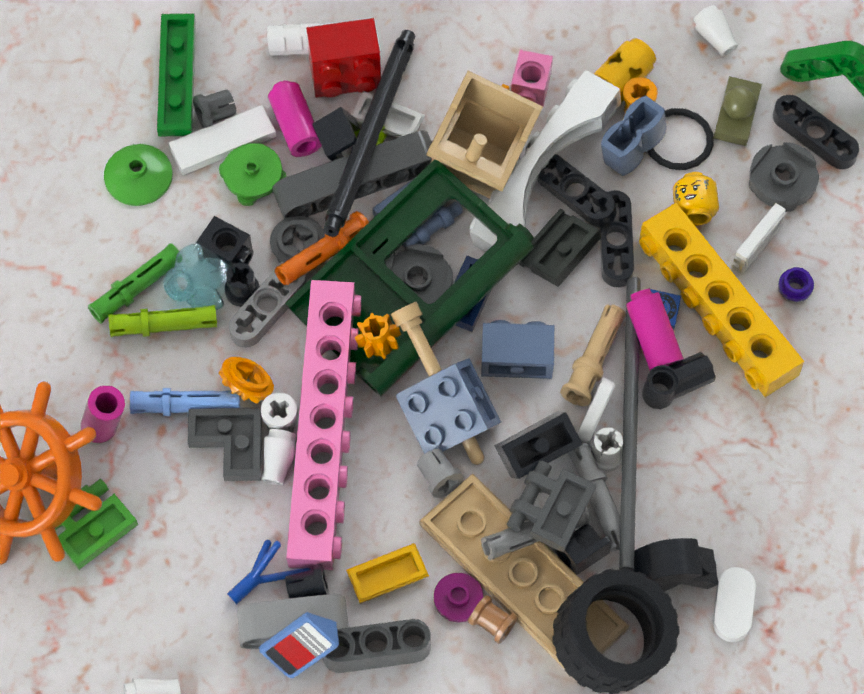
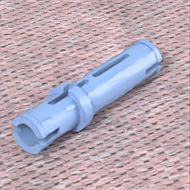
[130,388,240,416]

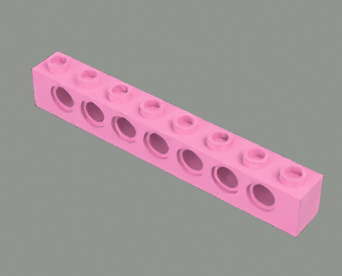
[286,280,361,570]

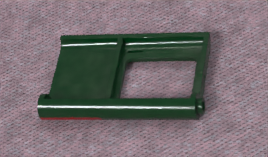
[285,159,534,397]

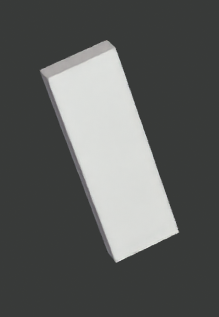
[168,105,276,175]

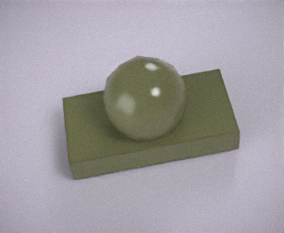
[713,76,762,146]

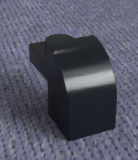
[634,538,718,592]

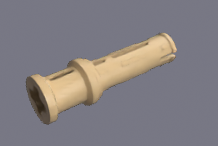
[560,304,626,406]

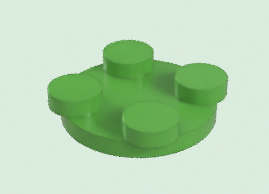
[219,143,287,206]

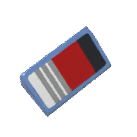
[259,612,339,678]

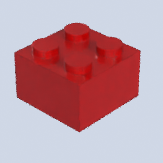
[306,18,381,98]

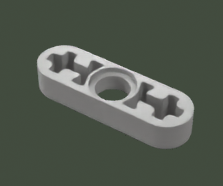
[229,262,306,348]

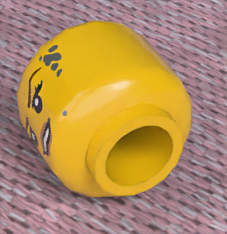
[672,172,719,226]

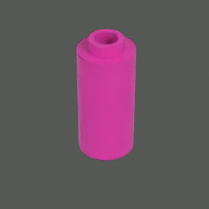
[268,80,322,157]
[626,288,684,370]
[81,385,125,443]

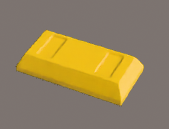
[346,543,429,604]

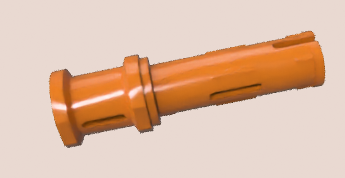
[275,211,369,285]

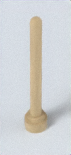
[390,302,484,465]

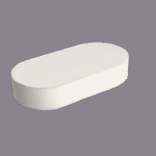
[577,377,616,444]
[713,567,756,642]

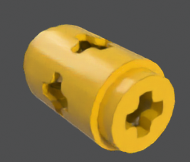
[594,38,656,103]

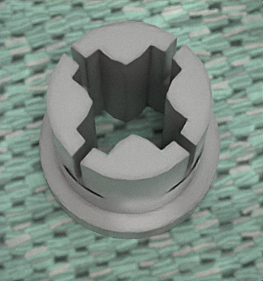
[417,449,464,498]

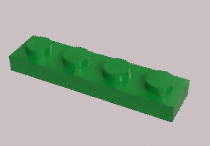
[157,13,196,137]

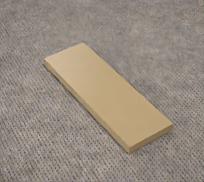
[420,473,629,669]

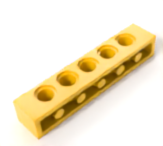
[639,203,804,397]

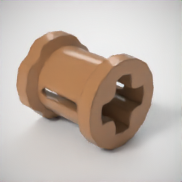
[468,595,518,644]

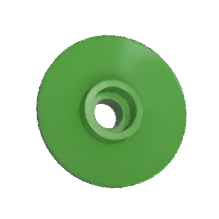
[104,144,173,206]

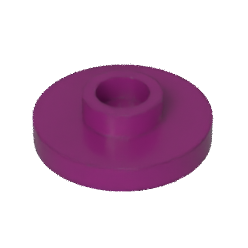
[434,573,483,622]

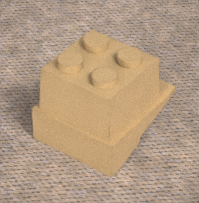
[426,70,543,198]

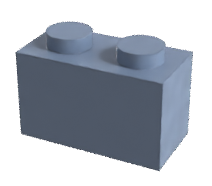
[481,320,555,379]

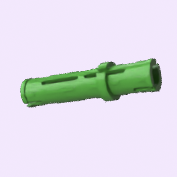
[88,243,184,324]

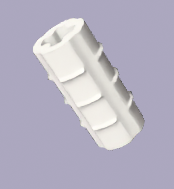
[267,22,333,56]

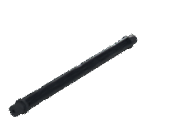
[323,30,415,237]

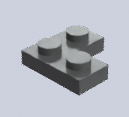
[188,408,262,481]

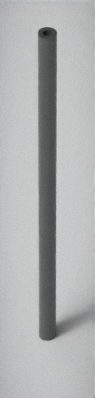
[619,277,641,571]

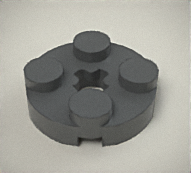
[749,142,819,212]
[385,244,453,304]

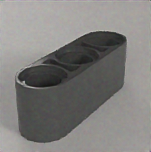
[323,619,431,673]

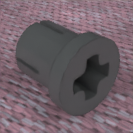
[193,89,236,128]

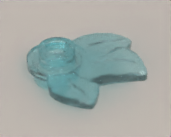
[163,243,230,310]

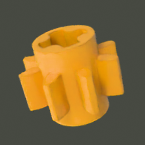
[355,313,401,359]

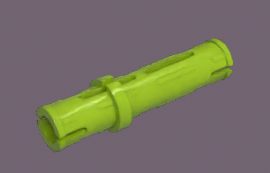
[109,305,217,337]

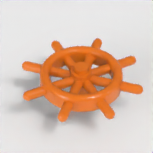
[0,381,102,564]

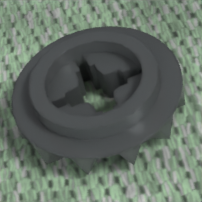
[270,216,325,263]

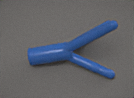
[227,540,311,604]

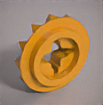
[219,357,274,404]

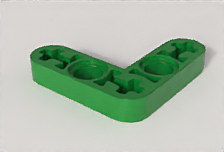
[780,41,864,97]

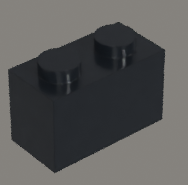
[494,412,583,479]

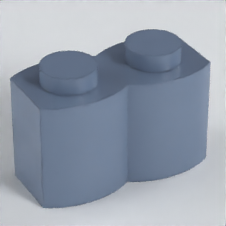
[601,96,667,176]

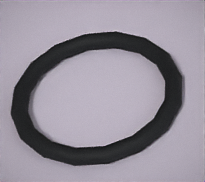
[647,108,714,170]

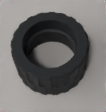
[552,568,680,694]

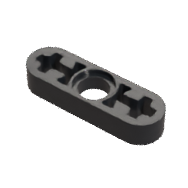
[773,95,859,169]
[537,154,617,227]
[599,190,634,287]

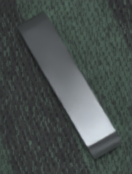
[272,131,432,219]

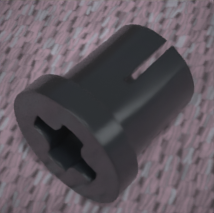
[224,263,260,307]
[285,564,330,599]

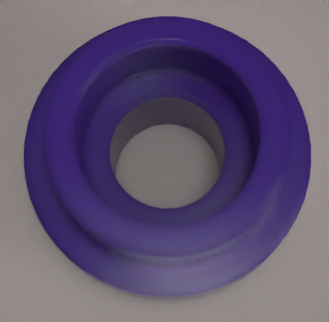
[778,267,814,302]

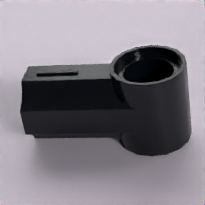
[642,352,716,409]

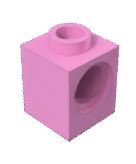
[511,50,553,106]

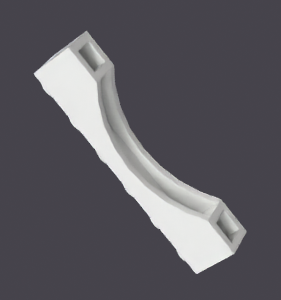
[470,70,621,252]

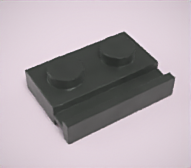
[519,208,601,287]

